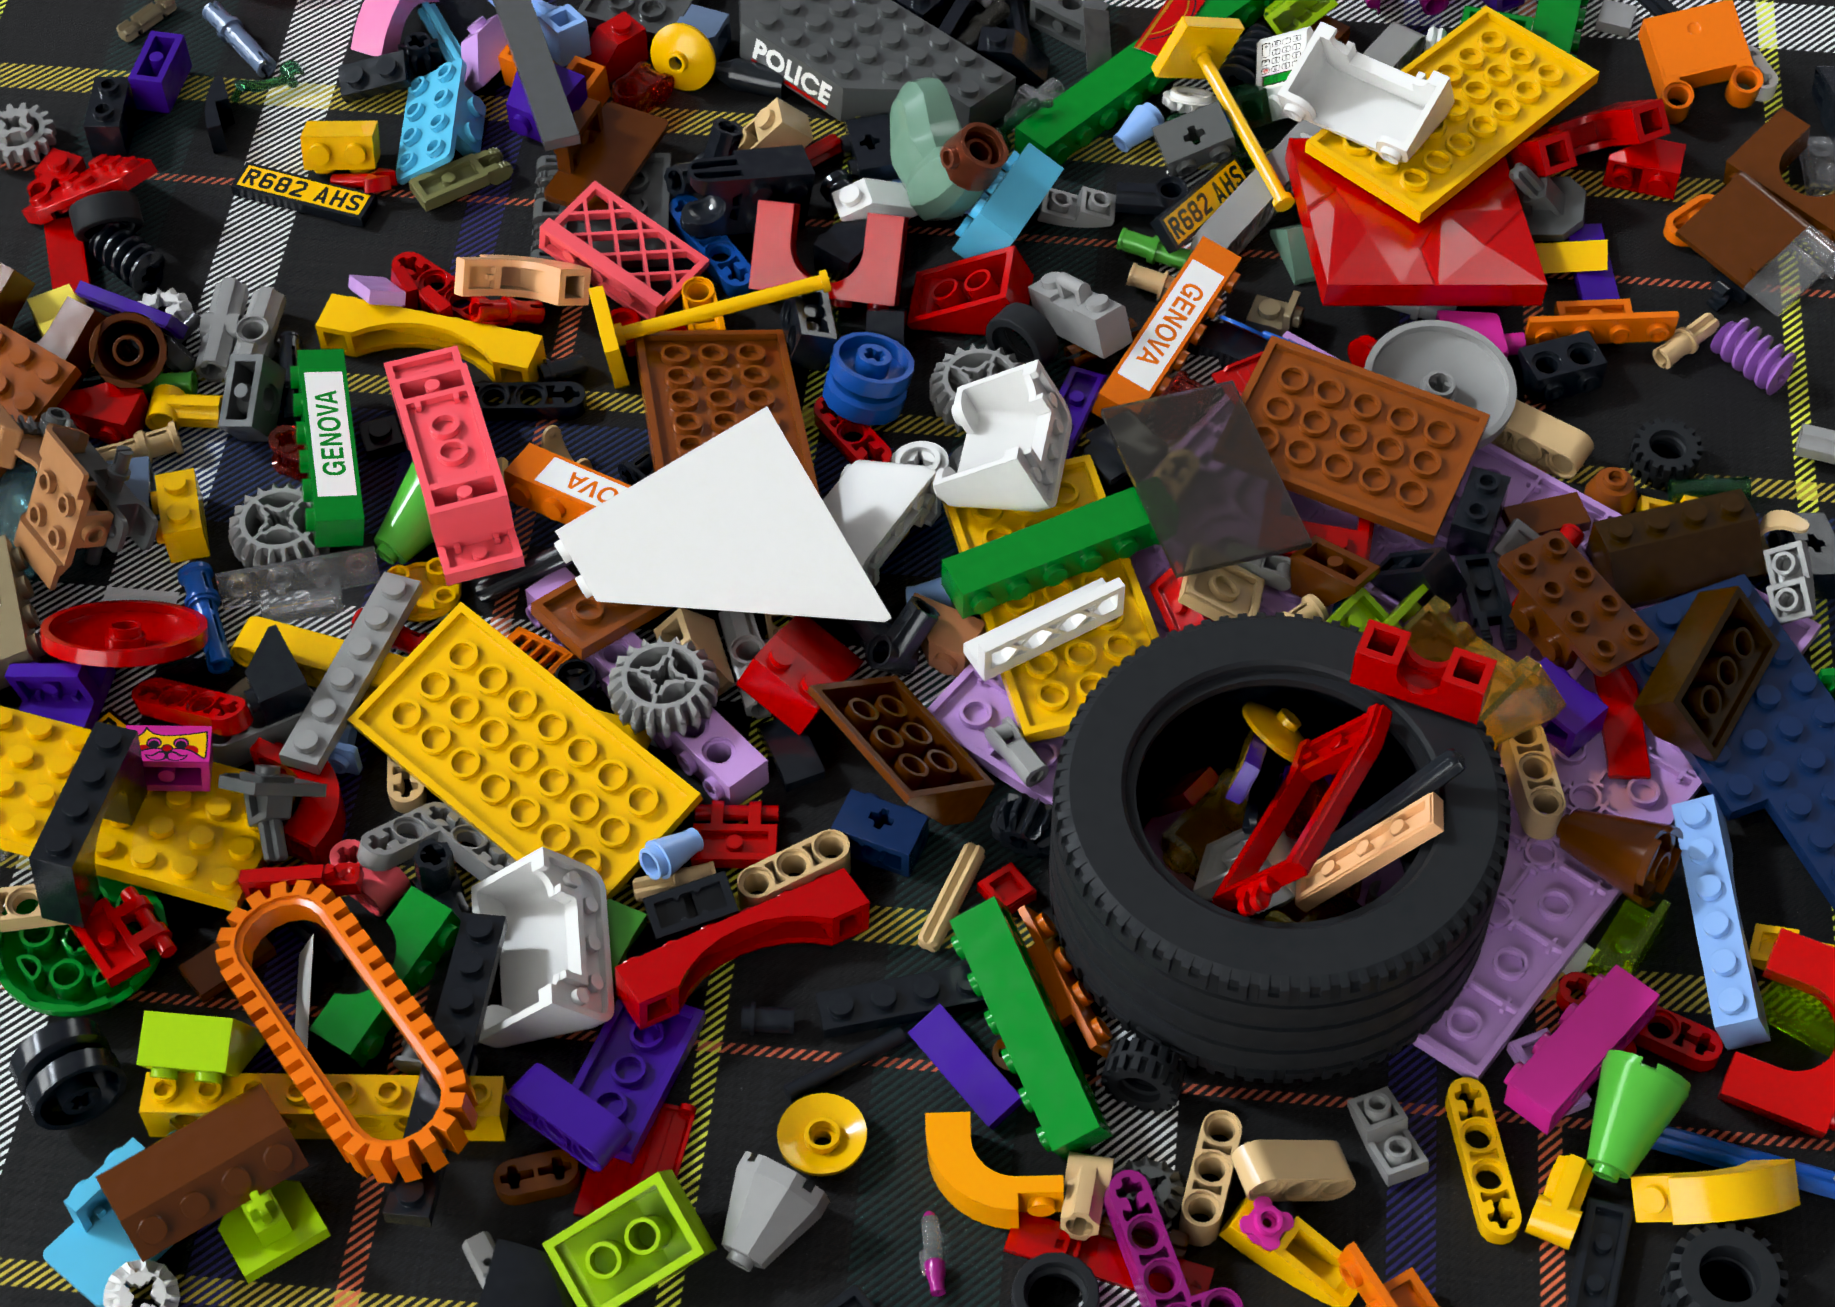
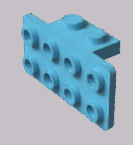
[396,58,486,185]
[43,1130,176,1307]

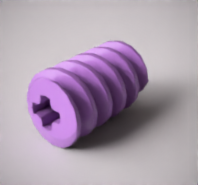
[1710,317,1797,396]

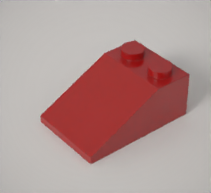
[907,245,1034,336]
[736,616,864,736]

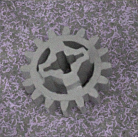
[0,102,57,169]

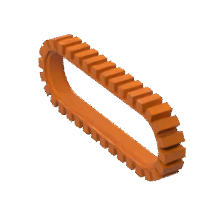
[215,880,478,1184]

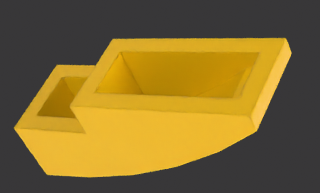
[1218,1197,1358,1307]

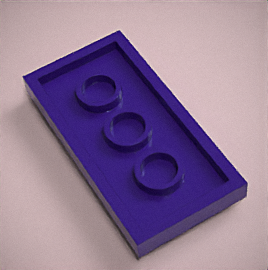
[572,998,706,1164]

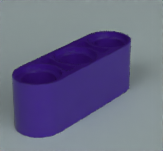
[504,1063,632,1172]

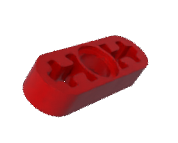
[813,396,892,464]

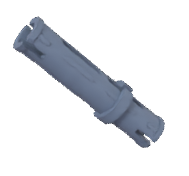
[202,1,277,78]

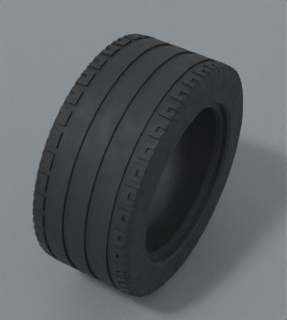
[1049,612,1511,1083]

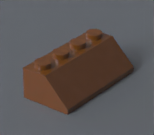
[95,1083,310,1262]

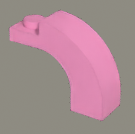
[351,0,439,57]

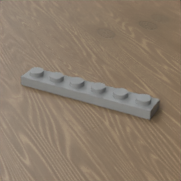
[279,571,423,775]

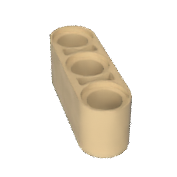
[1491,399,1594,479]
[1500,716,1566,840]
[737,829,851,911]
[1179,1110,1242,1247]
[1231,1140,1356,1201]

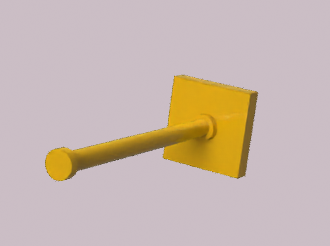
[1151,16,1295,212]
[588,269,832,389]

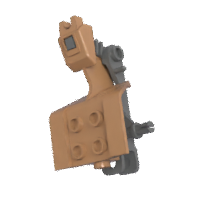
[0,403,158,590]

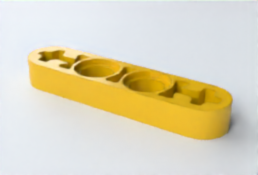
[1445,1077,1522,1245]

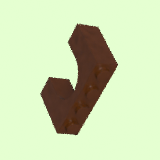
[1723,108,1835,255]
[0,263,107,391]

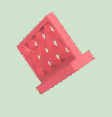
[539,181,710,320]

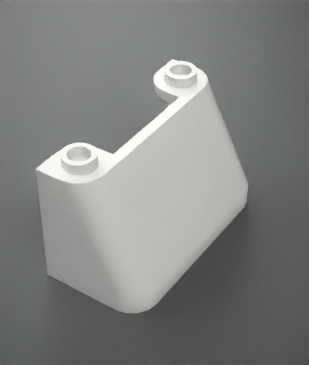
[1277,22,1455,165]
[933,359,1072,512]
[823,460,941,586]
[471,847,615,1048]

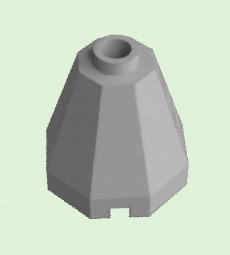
[722,1151,830,1272]

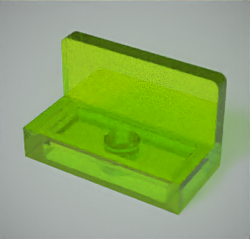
[1585,899,1671,976]
[1762,981,1835,1057]

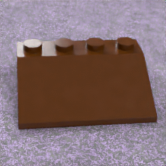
[807,675,995,826]

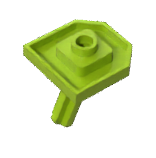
[218,1180,331,1284]

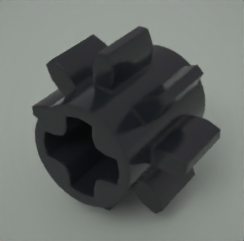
[398,32,442,76]

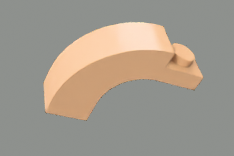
[454,254,591,306]

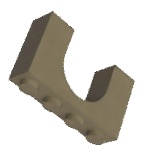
[0,534,45,690]

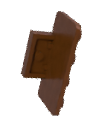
[544,98,669,211]
[1497,530,1659,677]

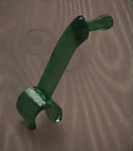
[231,60,304,103]
[995,98,1053,151]

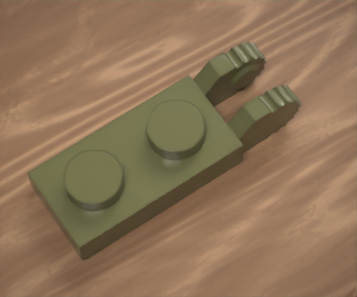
[409,147,514,212]

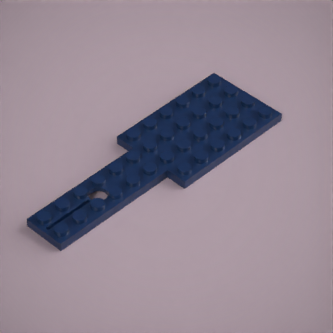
[1625,574,1835,911]

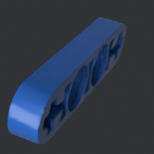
[669,195,755,297]

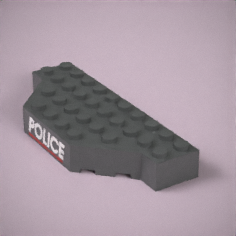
[739,0,1016,128]

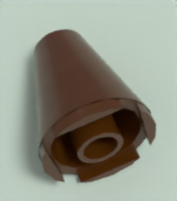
[89,312,168,388]
[1556,809,1683,908]

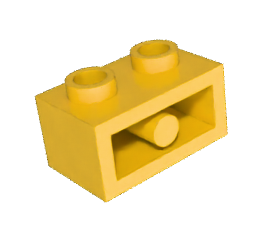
[300,121,381,174]
[150,468,210,564]

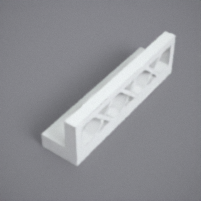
[963,577,1126,682]

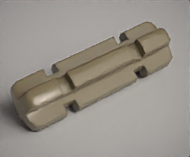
[116,0,177,43]

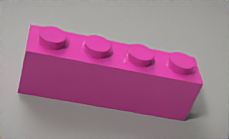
[1504,964,1660,1135]

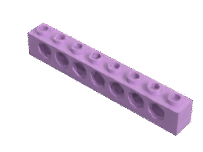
[525,567,769,805]

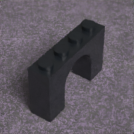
[29,721,148,928]

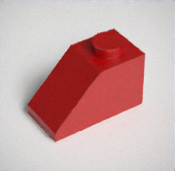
[584,11,649,83]

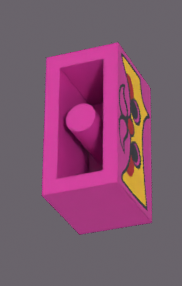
[126,725,213,791]

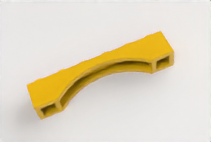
[315,293,546,382]

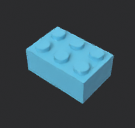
[952,143,1064,259]

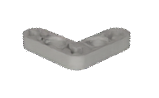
[357,802,516,881]

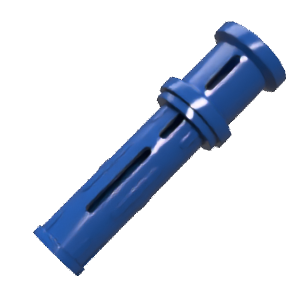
[177,561,234,674]

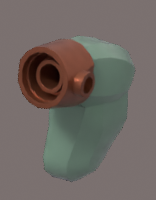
[890,77,1009,221]

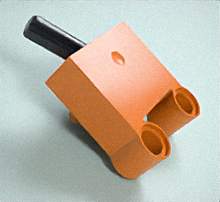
[1636,0,1764,124]

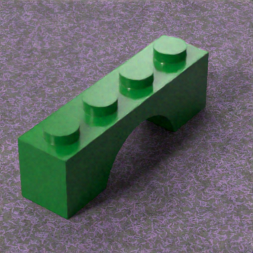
[309,885,461,1068]

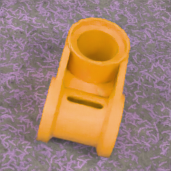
[682,277,726,330]

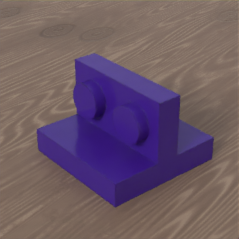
[4,662,117,730]

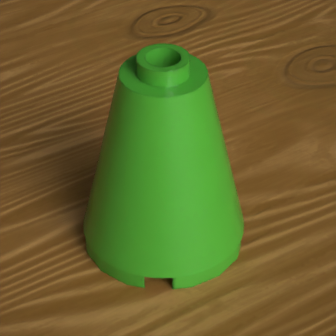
[374,462,434,565]
[1586,1050,1691,1183]

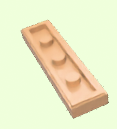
[1295,792,1444,913]

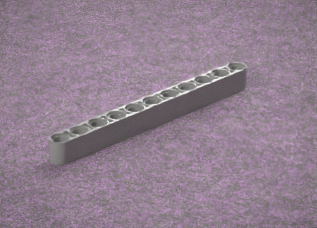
[1190,21,1426,255]

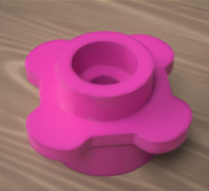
[1239,1196,1294,1251]

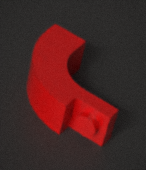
[249,737,346,865]

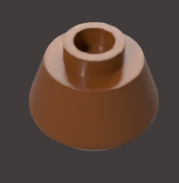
[1584,467,1638,515]

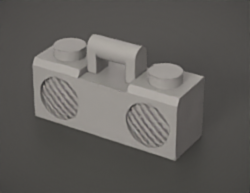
[1028,272,1133,359]

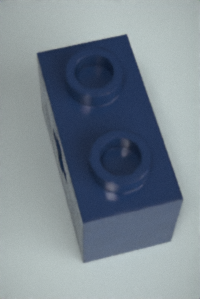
[831,789,929,878]

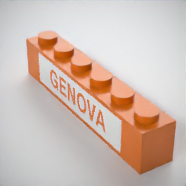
[1091,236,1242,426]
[504,443,631,525]

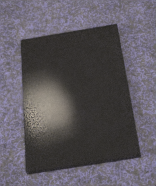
[1101,380,1312,578]

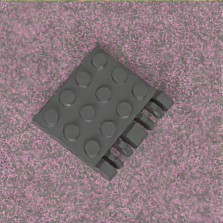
[530,153,672,268]

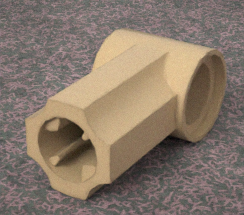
[1060,1151,1114,1241]

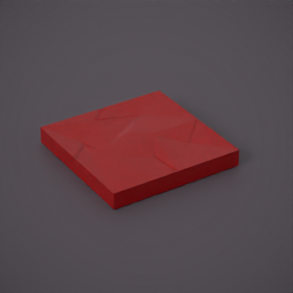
[1285,138,1548,306]

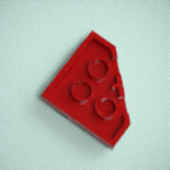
[21,154,158,225]

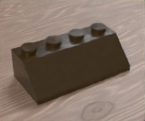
[1585,488,1766,609]
[1633,586,1780,761]

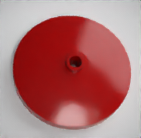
[40,600,208,668]

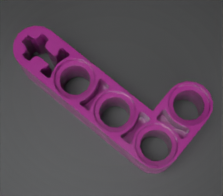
[1103,1170,1243,1307]

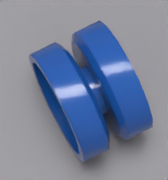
[823,332,914,426]

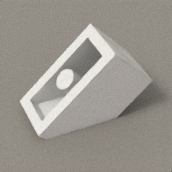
[831,178,918,222]

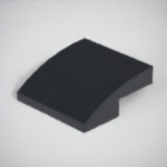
[478,1238,577,1307]

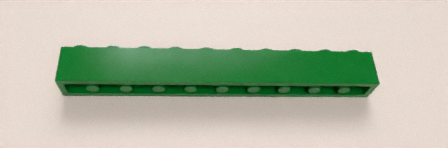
[1015,0,1275,165]

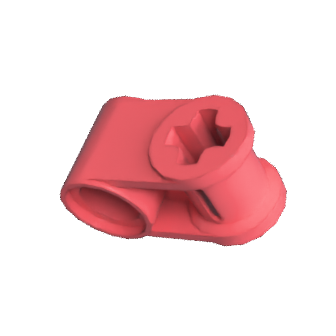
[329,839,411,917]

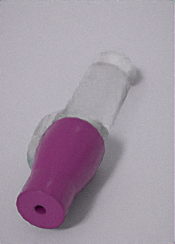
[919,1211,946,1297]

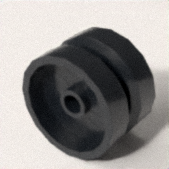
[9,1018,127,1130]

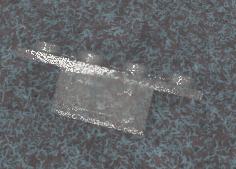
[215,546,381,624]

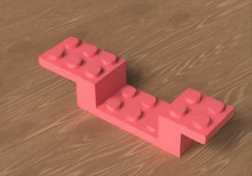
[383,345,525,586]

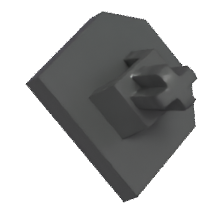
[1509,162,1587,241]
[218,764,327,864]

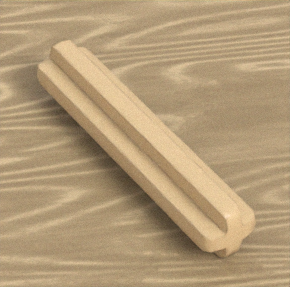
[918,842,985,952]

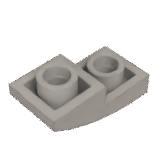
[1037,186,1116,228]
[1763,540,1816,625]
[1347,1086,1429,1187]

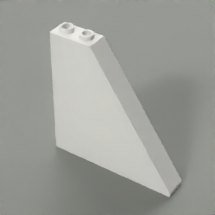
[554,407,892,622]

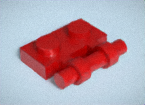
[691,800,779,868]
[70,886,177,988]

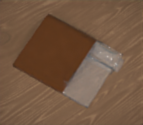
[1675,171,1835,317]

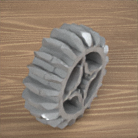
[929,343,1024,432]
[228,482,331,580]
[607,635,720,740]

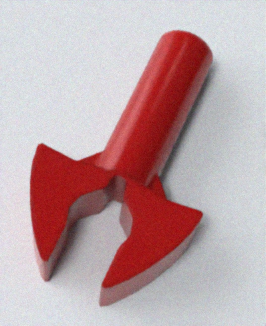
[330,168,398,193]

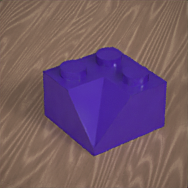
[506,63,588,143]

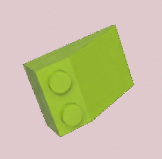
[136,1010,266,1084]
[542,1169,717,1307]

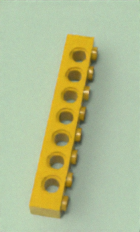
[139,1072,509,1141]

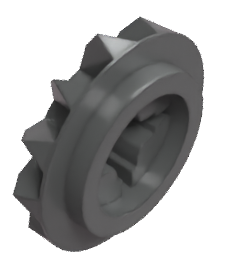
[1116,1155,1185,1223]

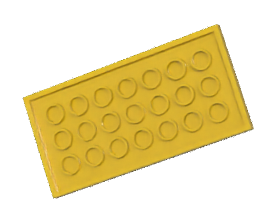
[1305,6,1599,223]
[942,454,1160,743]
[347,602,703,901]
[0,706,302,912]

